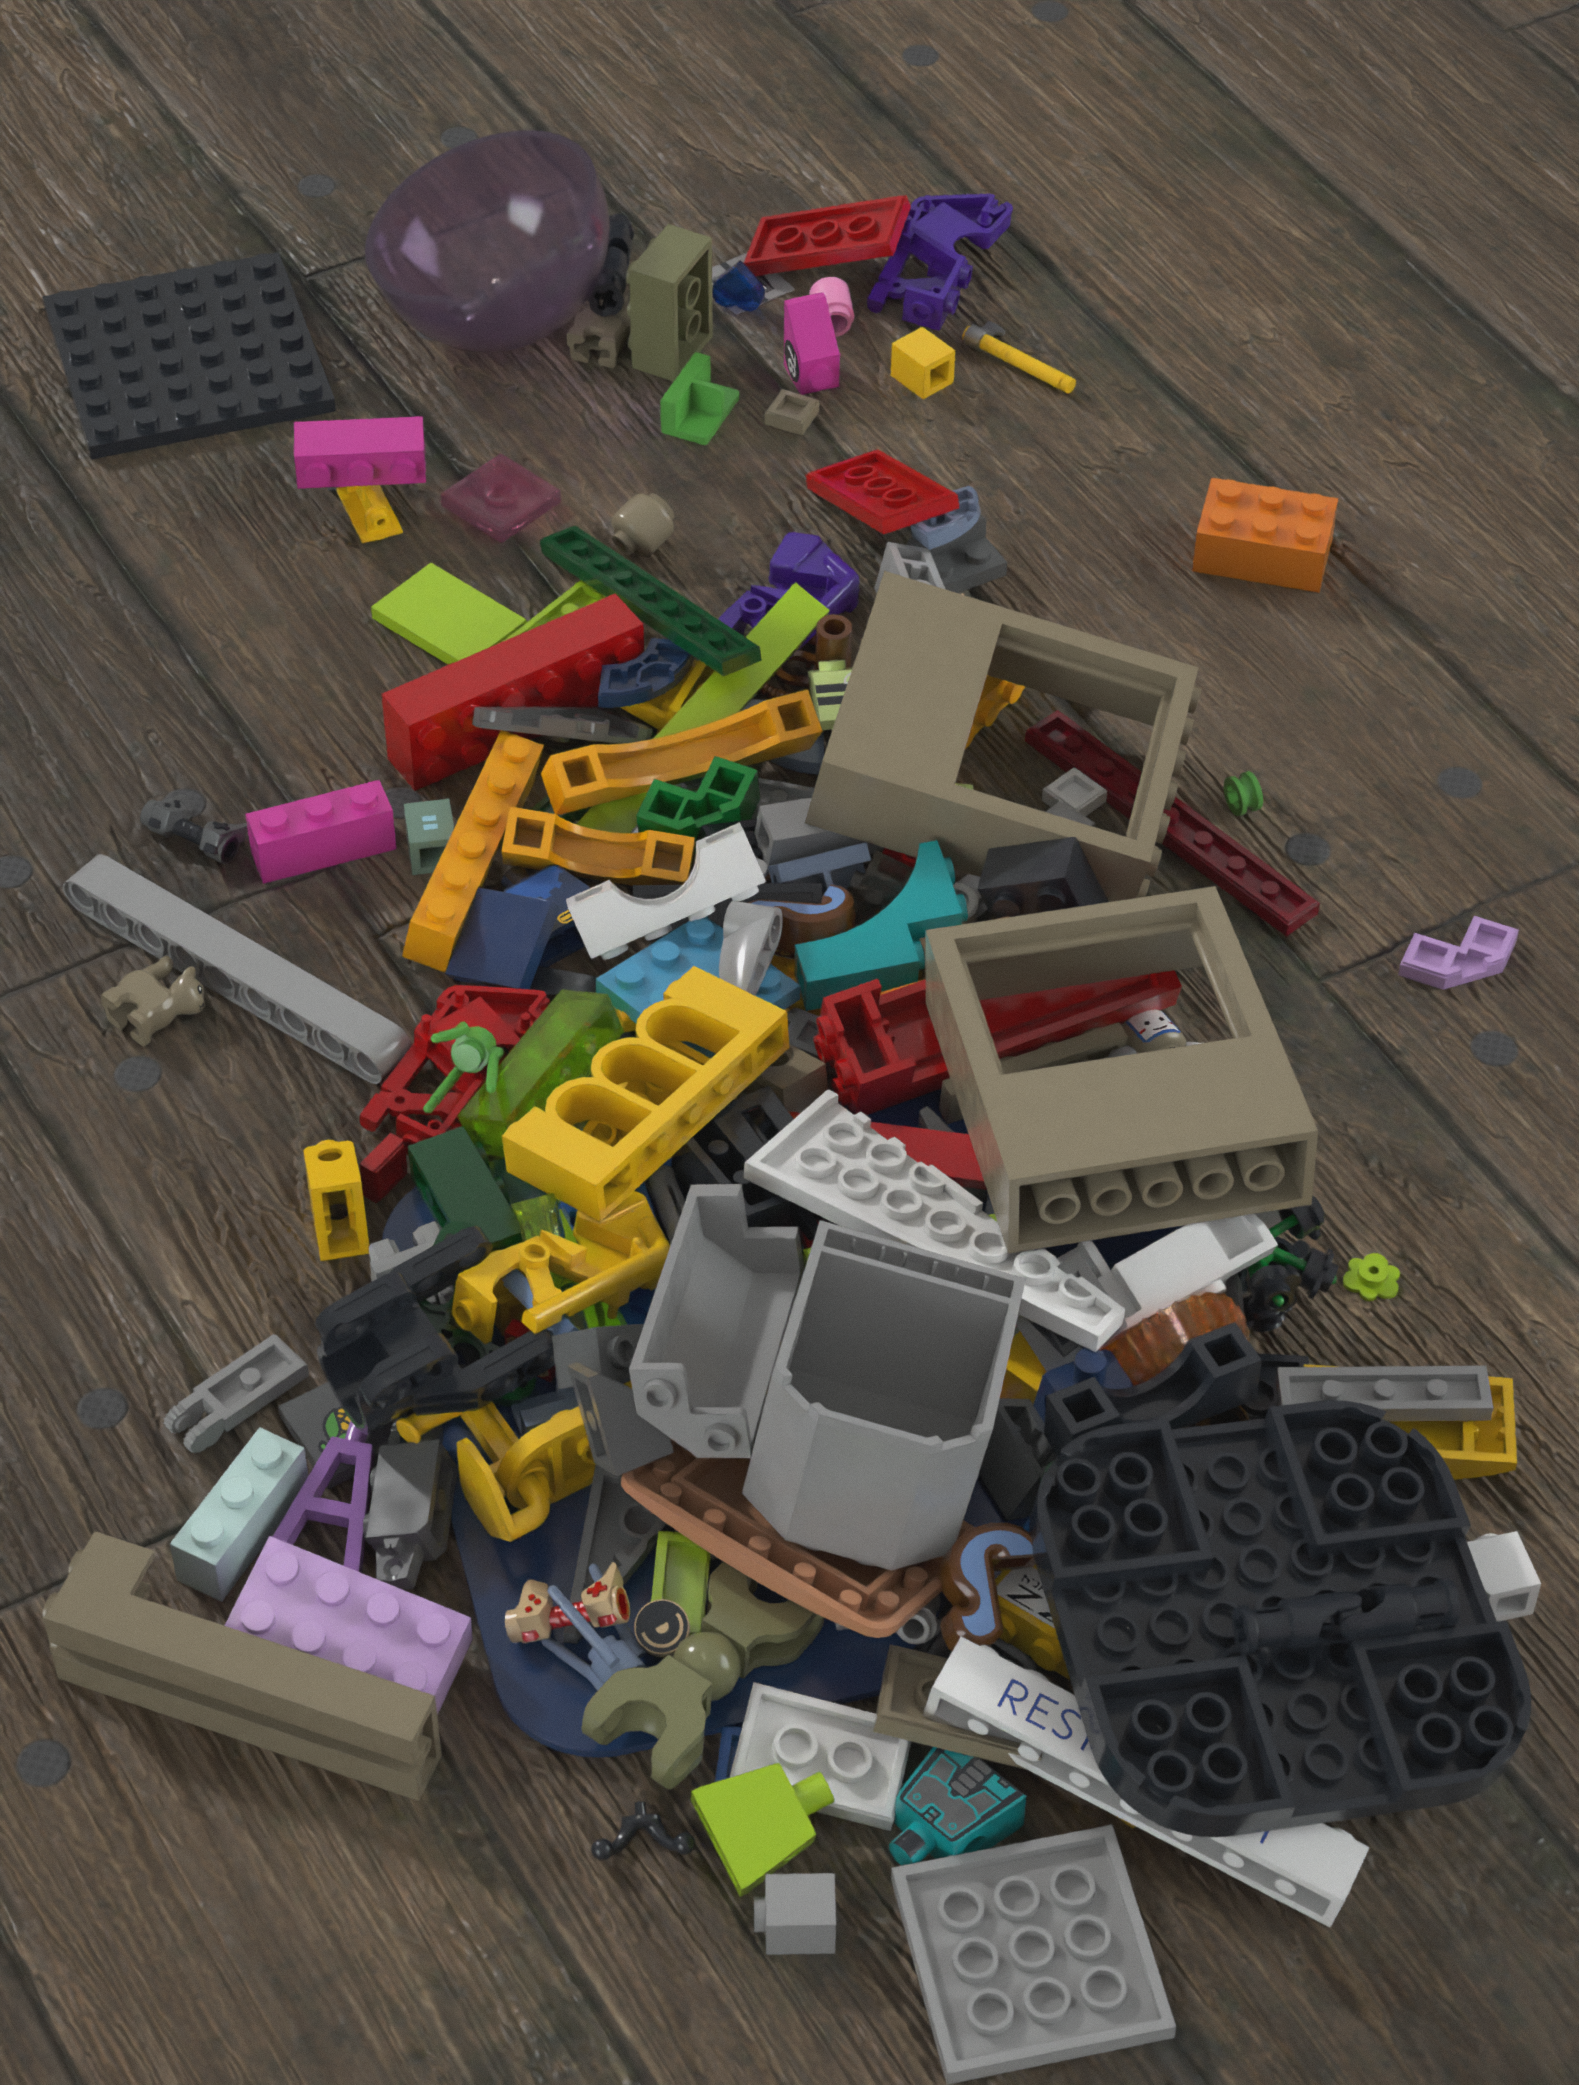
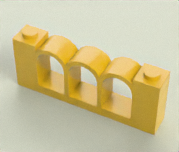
[502,966,790,1222]

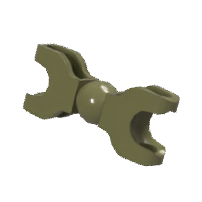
[582,1562,825,1789]

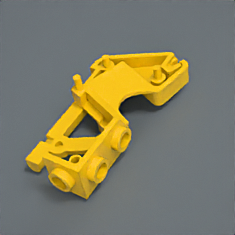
[451,1191,670,1344]

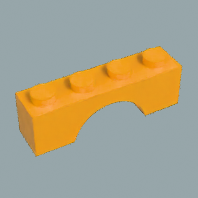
[502,806,695,886]

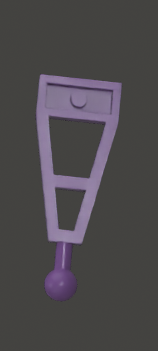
[273,1421,375,1573]

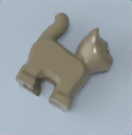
[567,295,631,368]
[100,956,205,1047]

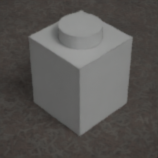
[754,1873,836,1954]

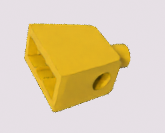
[303,1140,370,1261]

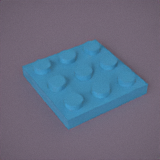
[596,917,800,1058]

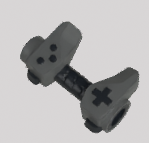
[140,794,248,864]

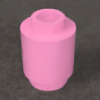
[809,277,854,337]

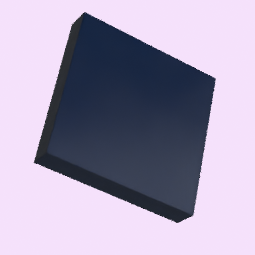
[445,887,560,989]

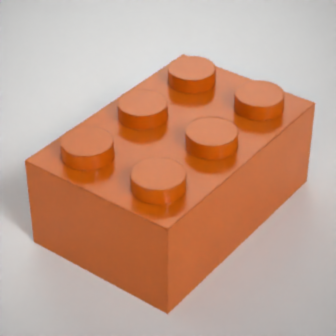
[1192,477,1338,593]

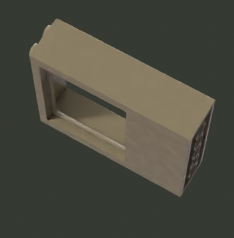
[805,571,1202,902]
[925,886,1318,1254]

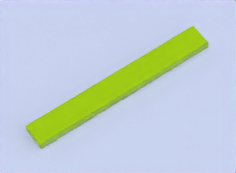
[576,582,830,833]

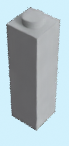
[754,797,884,871]

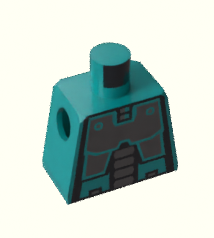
[889,1747,1026,1866]

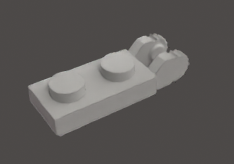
[163,1334,309,1454]

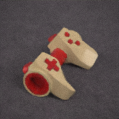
[505,1562,630,1643]

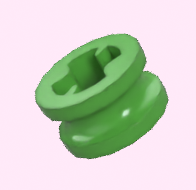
[1223,771,1263,816]

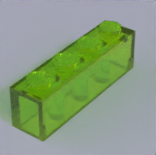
[458,989,624,1157]

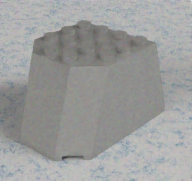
[742,1220,1026,1570]

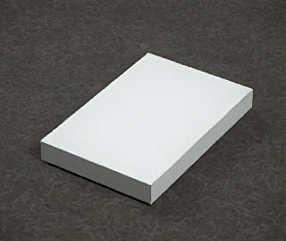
[730,1682,911,1831]

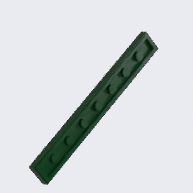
[539,525,762,676]

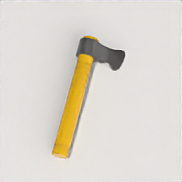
[962,321,1076,394]

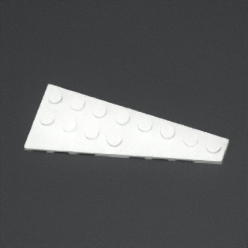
[744,1089,1125,1352]

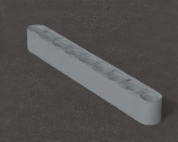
[63,854,412,1084]

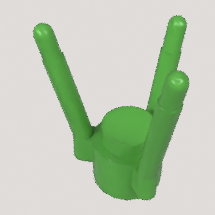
[423,1022,504,1114]

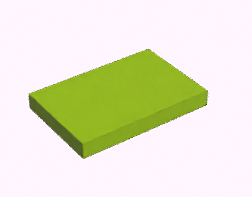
[371,563,527,665]

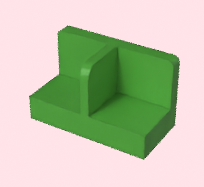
[660,352,739,445]

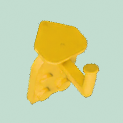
[396,1380,632,1542]

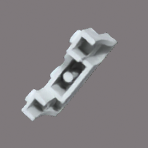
[1053,1214,1278,1350]

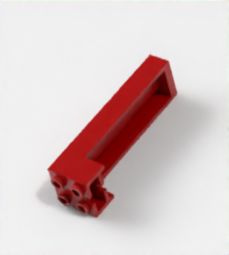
[813,970,1182,1115]

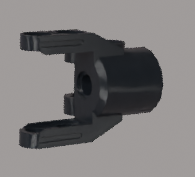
[315,1226,555,1435]

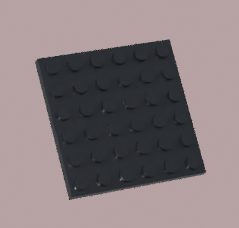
[42,252,336,460]

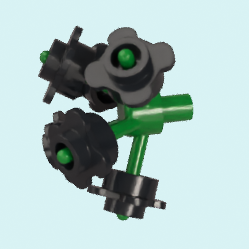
[1237,1195,1339,1332]

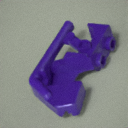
[867,194,1013,331]
[697,532,860,672]

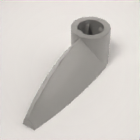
[719,901,783,996]

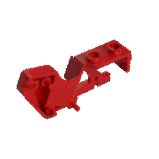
[359,985,563,1156]

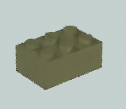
[626,224,713,382]

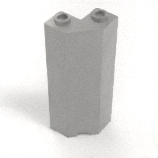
[629,1184,805,1458]

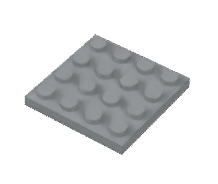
[891,1825,1176,2085]

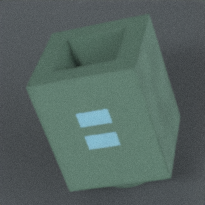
[404,799,454,875]

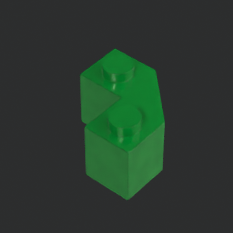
[636,756,760,854]

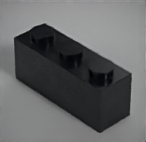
[671,1113,791,1227]

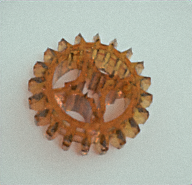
[1112,1292,1250,1386]

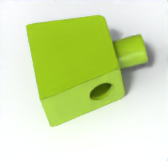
[691,1763,835,1897]

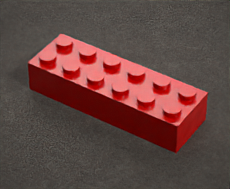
[381,594,644,791]

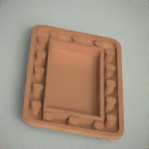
[621,1438,974,1638]

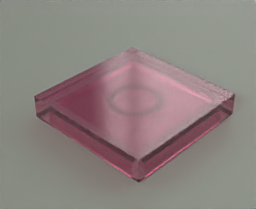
[441,453,561,543]

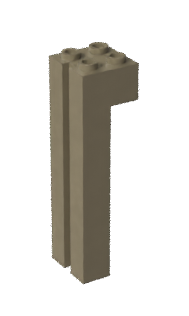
[42,1531,442,1801]

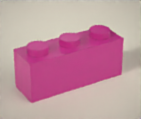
[294,416,426,489]
[246,780,396,884]

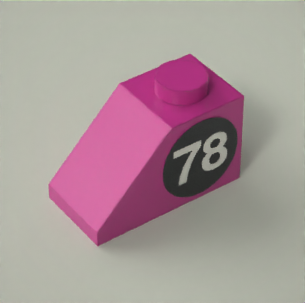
[784,292,840,395]

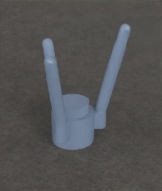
[541,1564,646,1691]

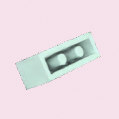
[170,1427,308,1602]

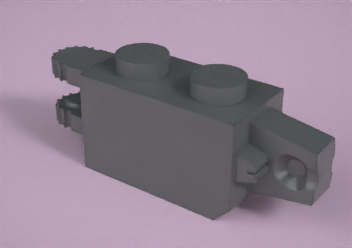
[363,1421,458,1590]

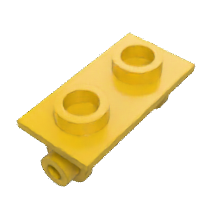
[336,485,403,544]

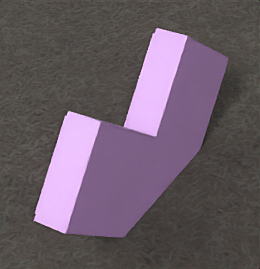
[1398,916,1519,990]

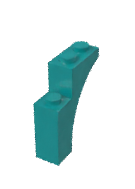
[794,840,968,1011]

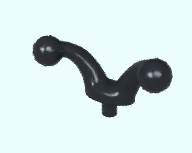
[591,1801,696,1861]

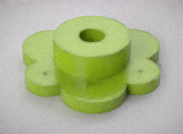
[1343,1253,1400,1301]

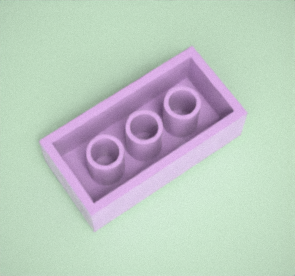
[225,1536,473,1715]

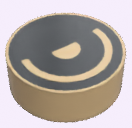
[634,1599,690,1658]

